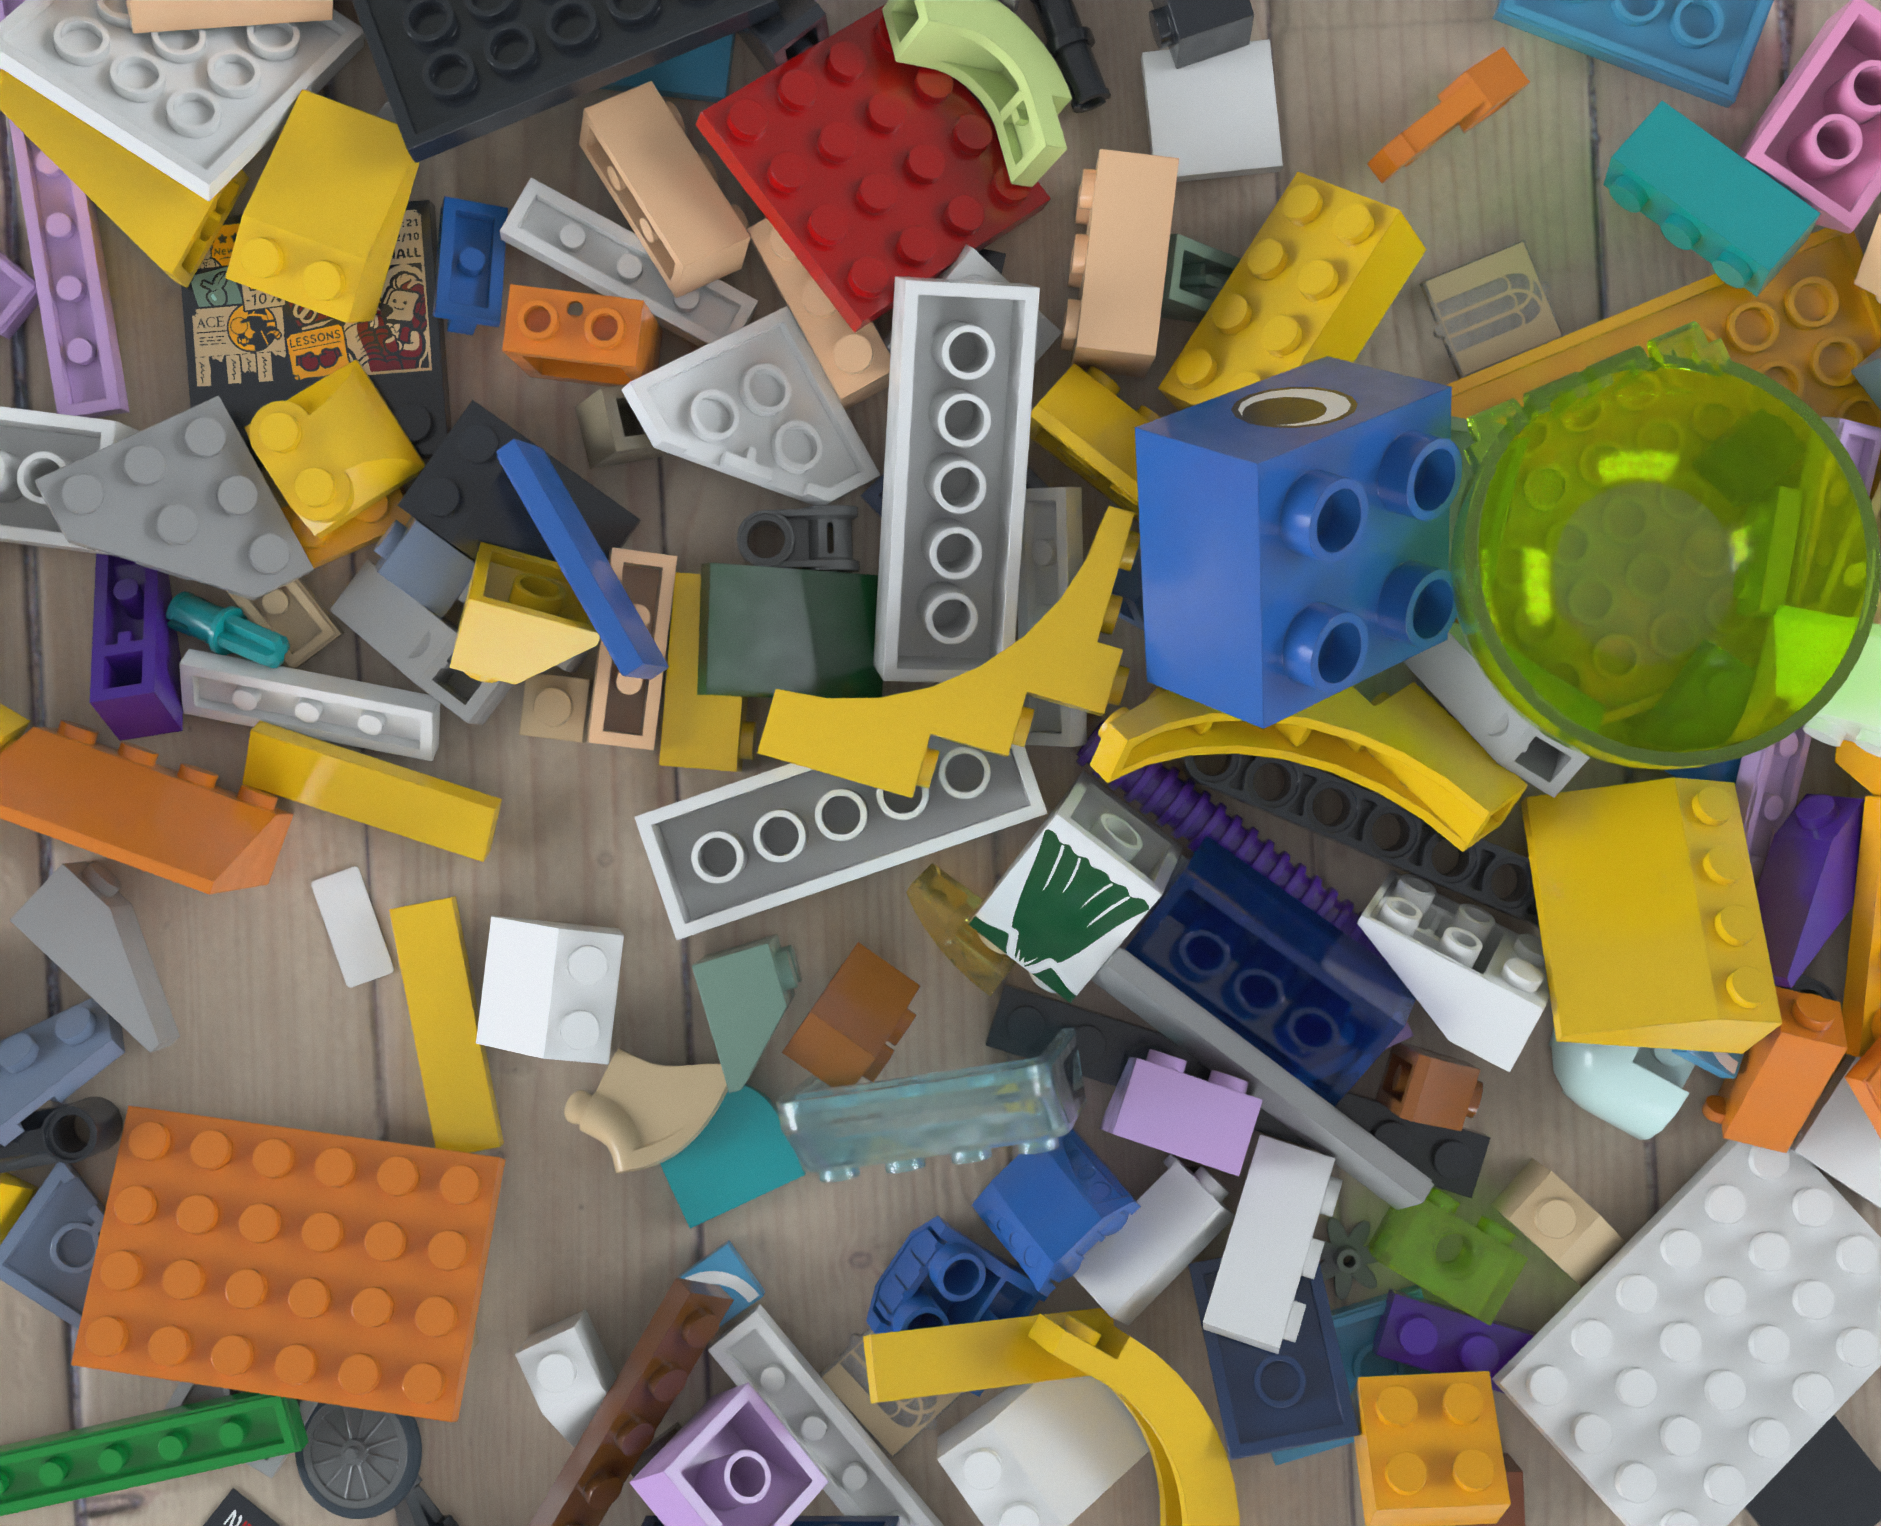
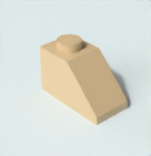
[1490,1158,1626,1288]

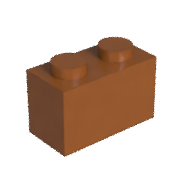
[782,942,920,1097]

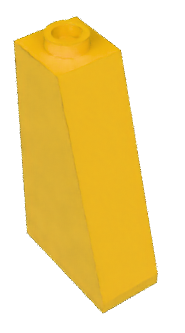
[0,69,249,288]

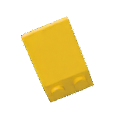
[225,89,419,323]

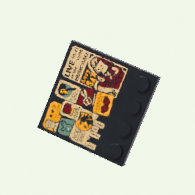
[181,200,452,471]

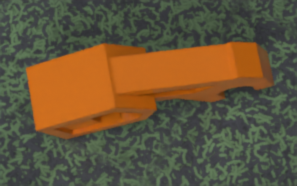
[1367,47,1530,183]

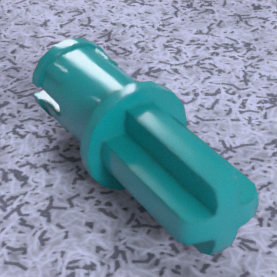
[166,591,290,668]

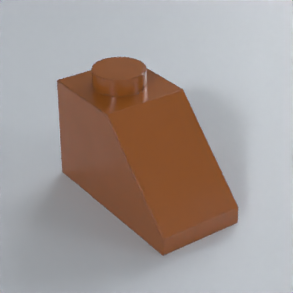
[1376,1042,1483,1131]

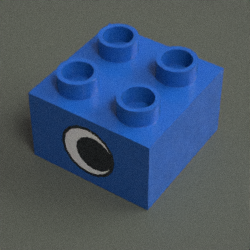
[1135,356,1462,729]

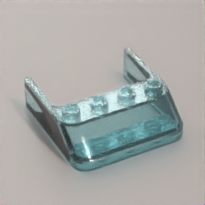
[776,1027,1087,1183]

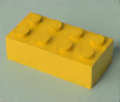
[1158,171,1427,411]

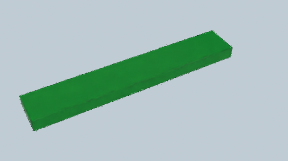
[0,1392,309,1516]

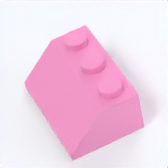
[1736,0,1881,234]

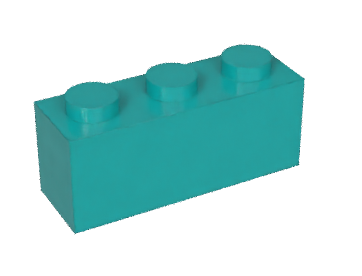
[1603,100,1821,297]

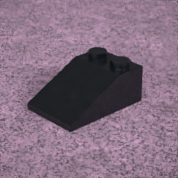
[397,399,641,562]

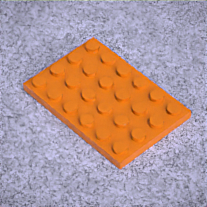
[71,1105,506,1422]

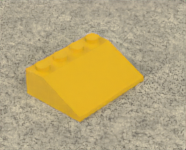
[1521,777,1782,1054]

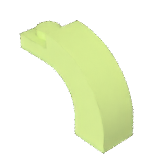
[882,0,1072,187]

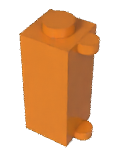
[1702,986,1848,1153]

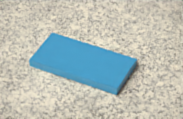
[1492,0,1774,108]

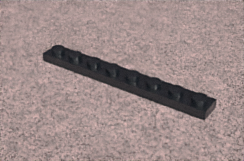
[985,983,1491,1198]

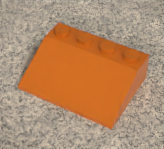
[0,720,294,895]

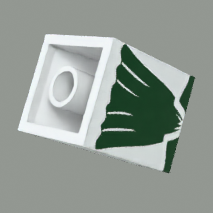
[968,771,1183,1003]

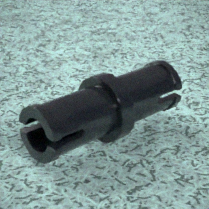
[1030,0,1111,113]

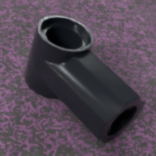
[0,1097,122,1173]

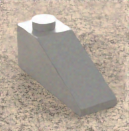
[10,861,180,1053]

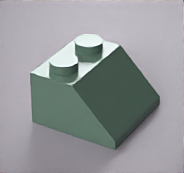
[692,934,802,1093]

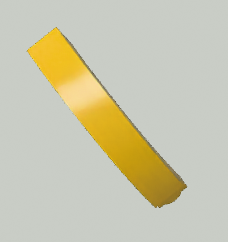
[1028,1313,1240,1526]

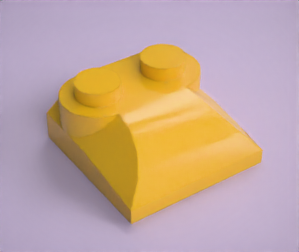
[244,360,426,538]

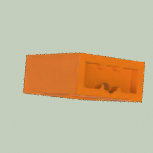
[502,284,663,387]

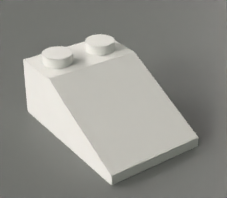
[937,1376,1150,1526]

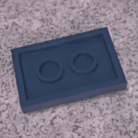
[1188,1257,1360,1461]

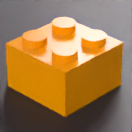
[1351,1371,1511,1526]

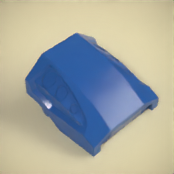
[972,1119,1141,1297]
[866,1216,1049,1397]

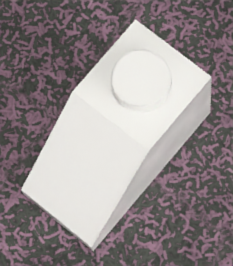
[515,1309,617,1449]

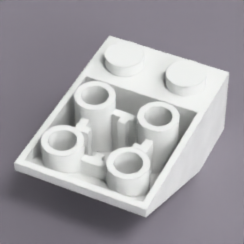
[1357,870,1550,1072]

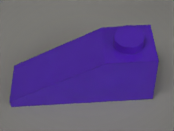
[90,554,183,741]
[1756,793,1865,988]

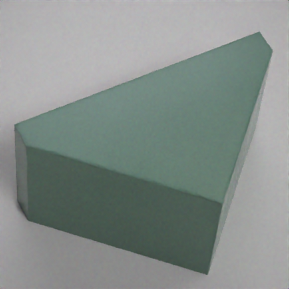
[1160,233,1241,323]

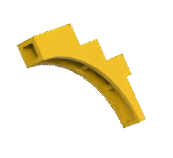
[757,506,1140,798]
[1090,682,1528,852]

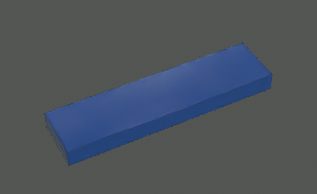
[496,439,669,680]

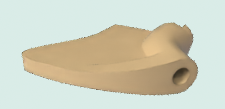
[564,1048,728,1174]

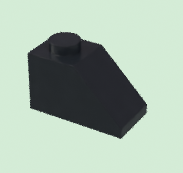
[737,0,830,73]

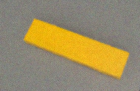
[242,721,502,862]
[389,896,504,1153]
[863,1308,1114,1404]

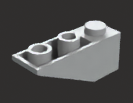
[330,559,514,725]
[1403,622,1603,798]

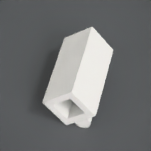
[1073,1154,1235,1325]

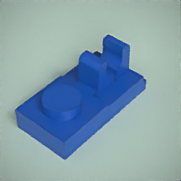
[433,196,508,336]

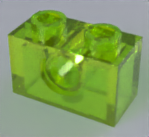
[1367,1187,1529,1326]

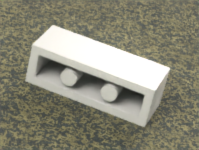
[1203,1135,1343,1354]

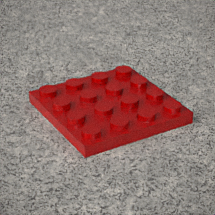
[695,4,1051,333]

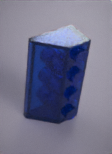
[1124,835,1416,1107]

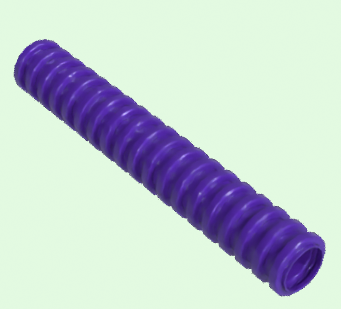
[1076,720,1391,985]

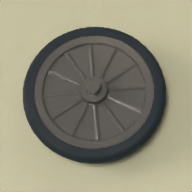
[295,1402,422,1519]

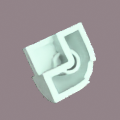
[1548,1028,1695,1140]

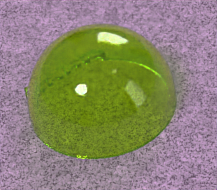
[1450,321,1881,770]

